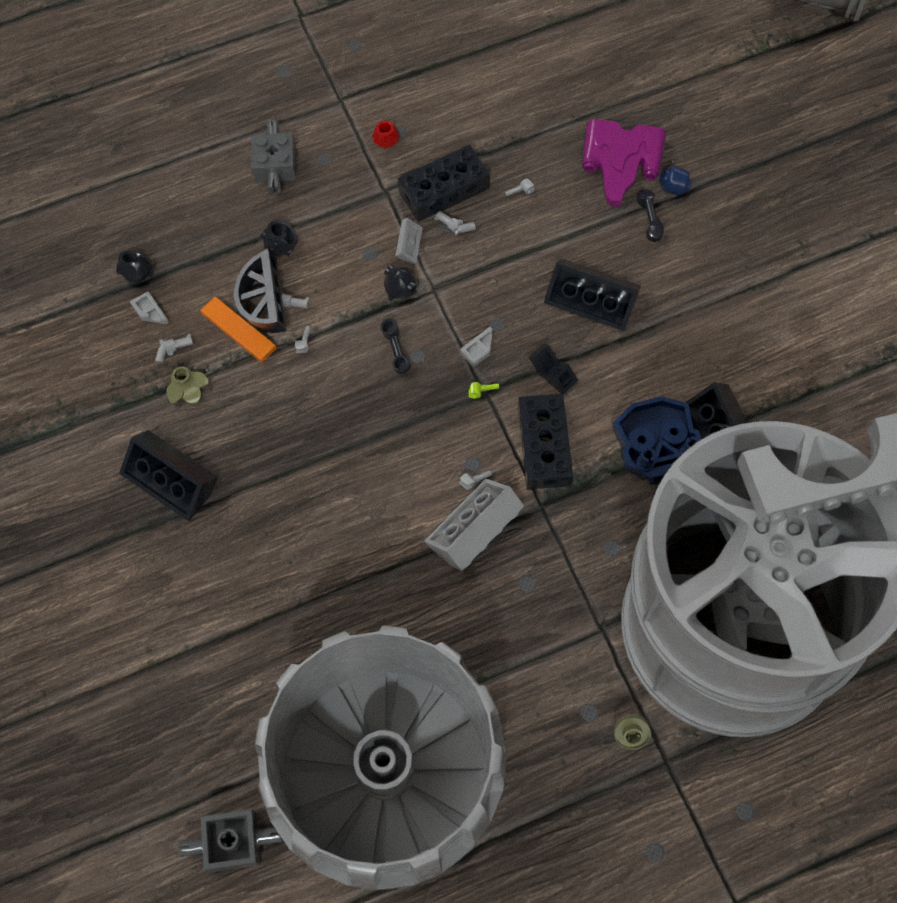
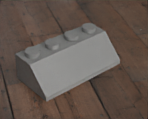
[424,478,524,571]

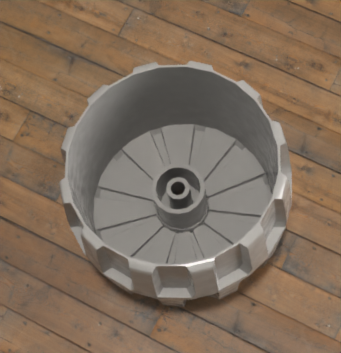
[255,625,506,890]

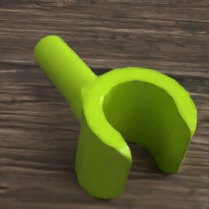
[469,382,499,399]

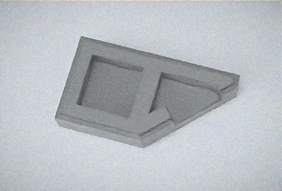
[130,291,169,324]
[460,327,492,367]

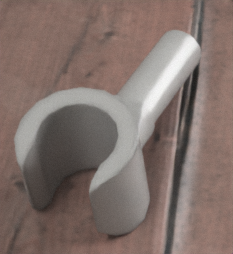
[505,179,535,196]
[295,326,311,353]
[459,470,492,490]

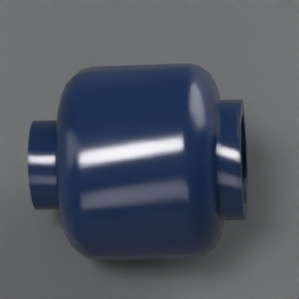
[660,166,692,196]

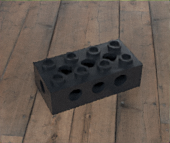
[398,144,490,222]
[518,393,573,490]

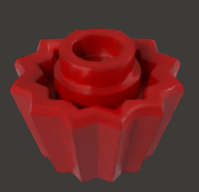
[372,120,400,149]

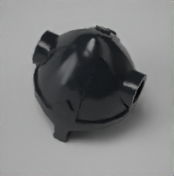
[260,220,298,256]
[116,250,153,286]
[384,265,419,301]

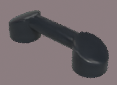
[637,190,664,242]
[380,319,411,374]

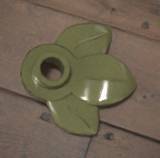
[167,367,209,405]

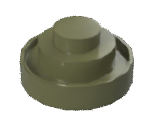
[613,714,651,750]

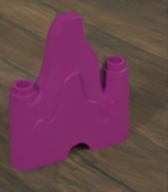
[582,119,666,207]

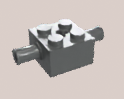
[251,119,296,194]
[178,809,283,872]

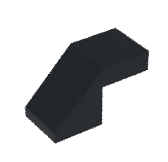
[528,344,579,394]

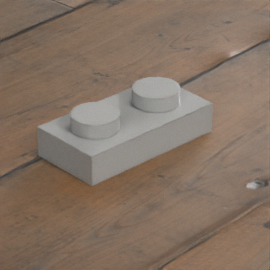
[395,218,423,265]

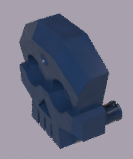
[612,396,702,485]

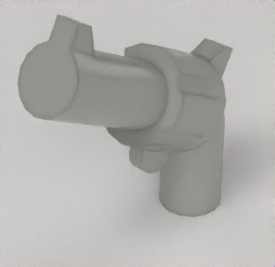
[434,211,476,236]
[266,292,309,310]
[155,333,193,364]

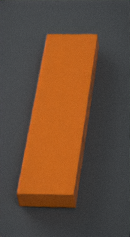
[200,297,277,363]

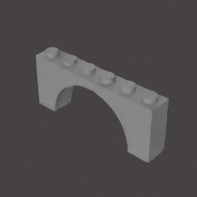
[737,413,897,524]

